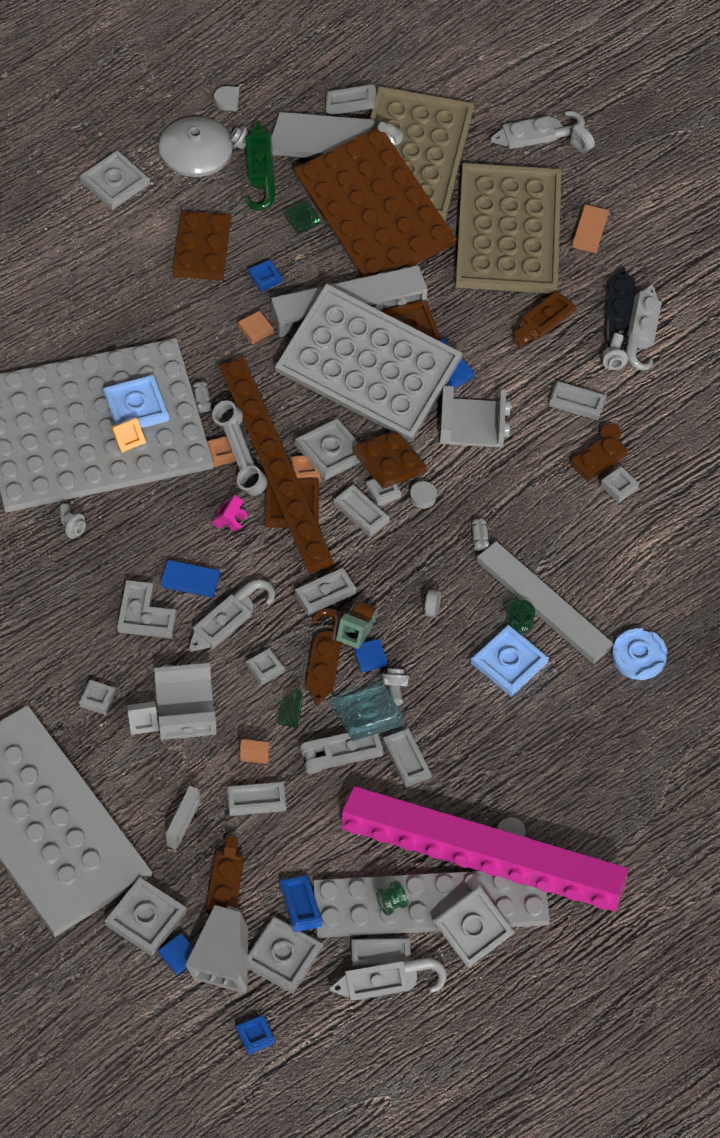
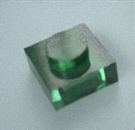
[285,201,320,235]

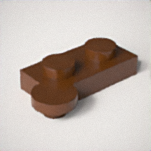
[571,424,628,482]

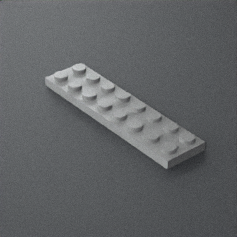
[313,871,550,938]

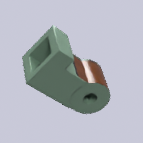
[336,600,378,649]

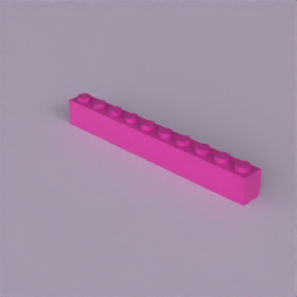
[342,786,628,912]

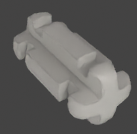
[193,381,211,413]
[472,519,489,551]

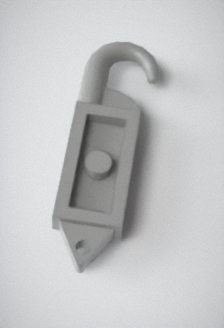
[491,111,585,149]
[626,285,662,371]
[189,579,275,652]
[329,958,447,1002]

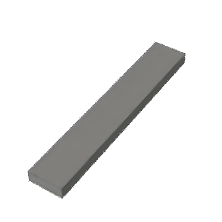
[477,541,613,664]

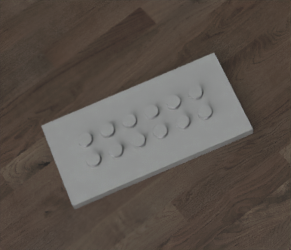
[0,705,152,937]

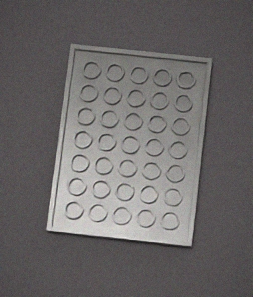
[0,338,213,513]

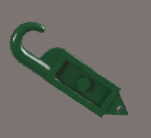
[246,122,275,211]

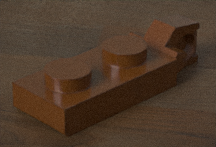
[513,291,576,348]
[206,836,244,914]

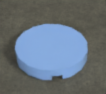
[612,628,667,680]

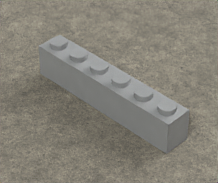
[271,266,428,337]

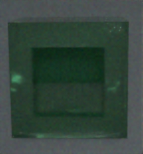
[277,689,303,728]

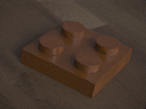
[353,431,427,489]

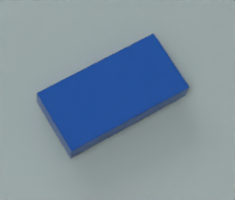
[161,560,221,598]
[279,875,322,932]

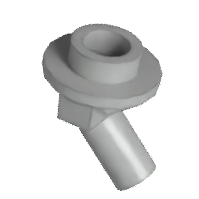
[378,122,403,146]
[230,125,249,149]
[603,333,628,370]
[59,504,86,539]
[382,668,409,706]

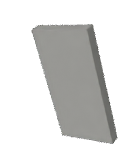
[272,112,375,159]

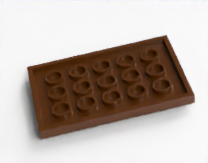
[294,127,456,278]

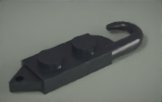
[605,267,635,351]

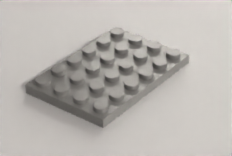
[275,284,463,442]

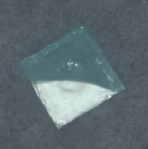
[332,685,405,741]

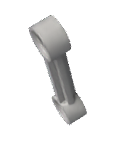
[212,400,268,496]

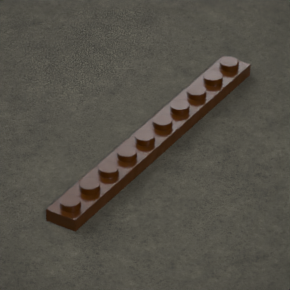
[219,356,334,574]

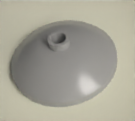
[159,117,233,177]

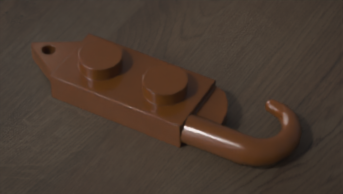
[306,608,343,706]

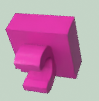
[211,495,248,531]

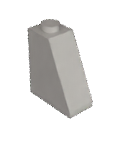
[186,905,248,994]

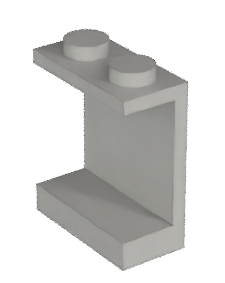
[440,386,511,448]
[154,662,216,740]

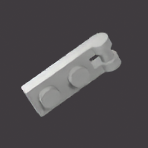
[300,727,383,774]

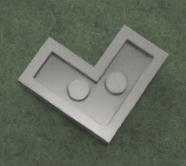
[117,580,176,639]

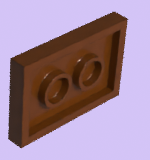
[173,211,231,281]

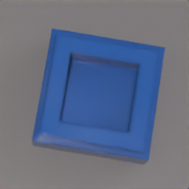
[248,260,282,292]
[353,639,387,673]
[158,934,194,976]
[236,1014,275,1055]

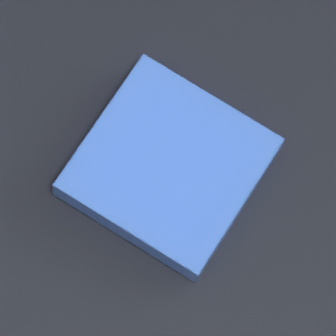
[103,375,169,428]
[471,625,549,697]

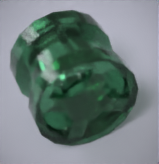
[507,600,535,634]
[375,880,409,916]

